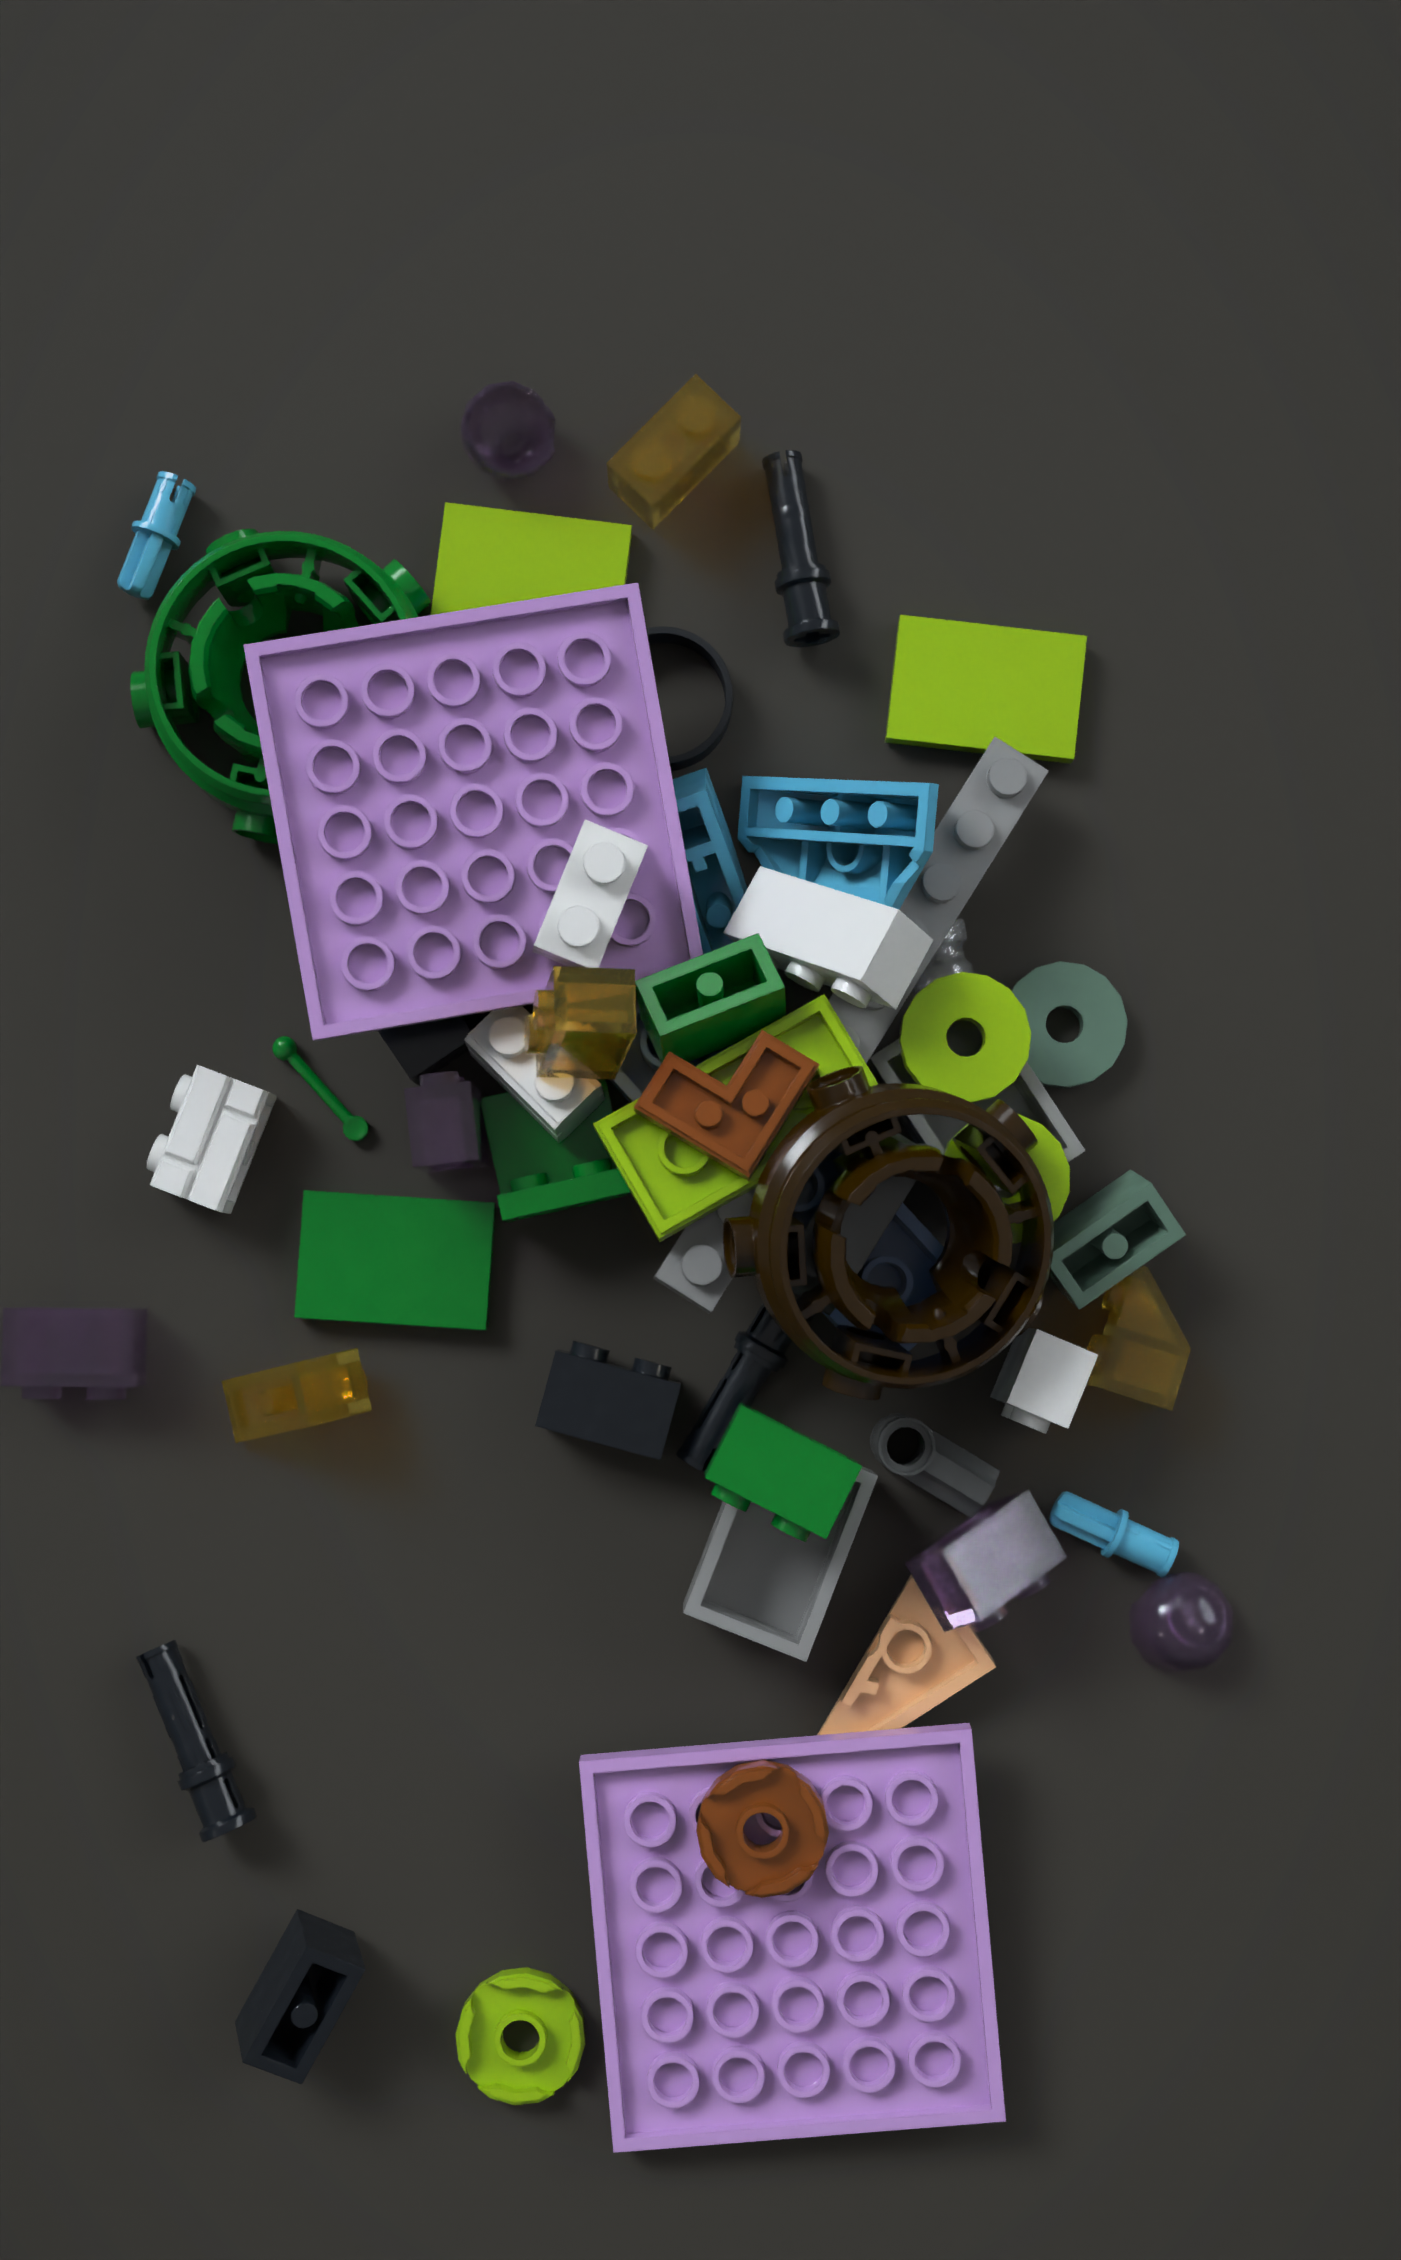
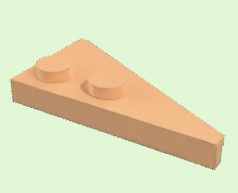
[817,1558,996,1735]

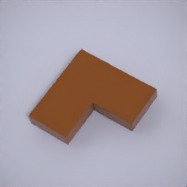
[634,1030,820,1181]

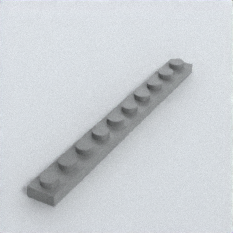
[653,737,1049,1314]

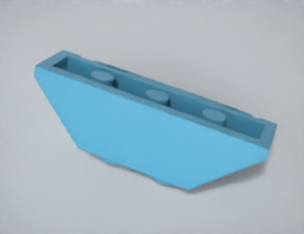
[737,776,939,909]

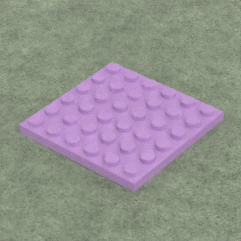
[243,583,703,1041]
[579,1723,1006,2153]

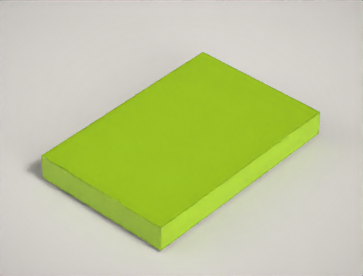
[431,502,632,615]
[885,615,1087,764]

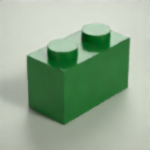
[635,933,786,1063]
[704,1402,862,1542]

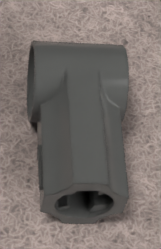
[870,1413,1000,1519]

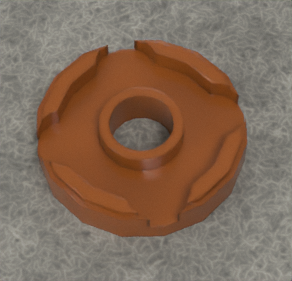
[696,1760,829,1898]

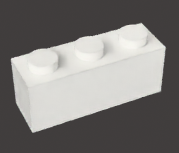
[723,866,933,1010]

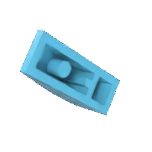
[673,768,747,954]

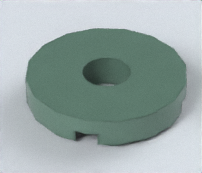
[1011,961,1128,1089]

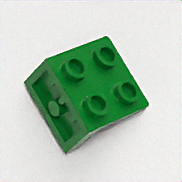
[481,1072,631,1223]

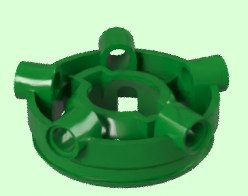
[130,529,431,845]

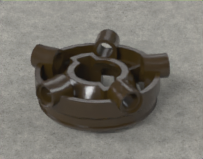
[723,1066,1054,1400]

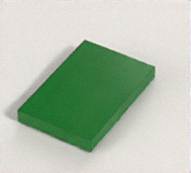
[294,1190,496,1330]

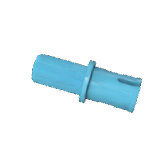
[117,471,197,600]
[1049,1491,1179,1578]

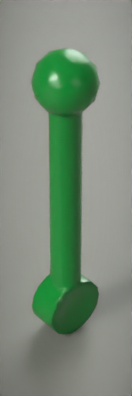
[272,1036,369,1141]

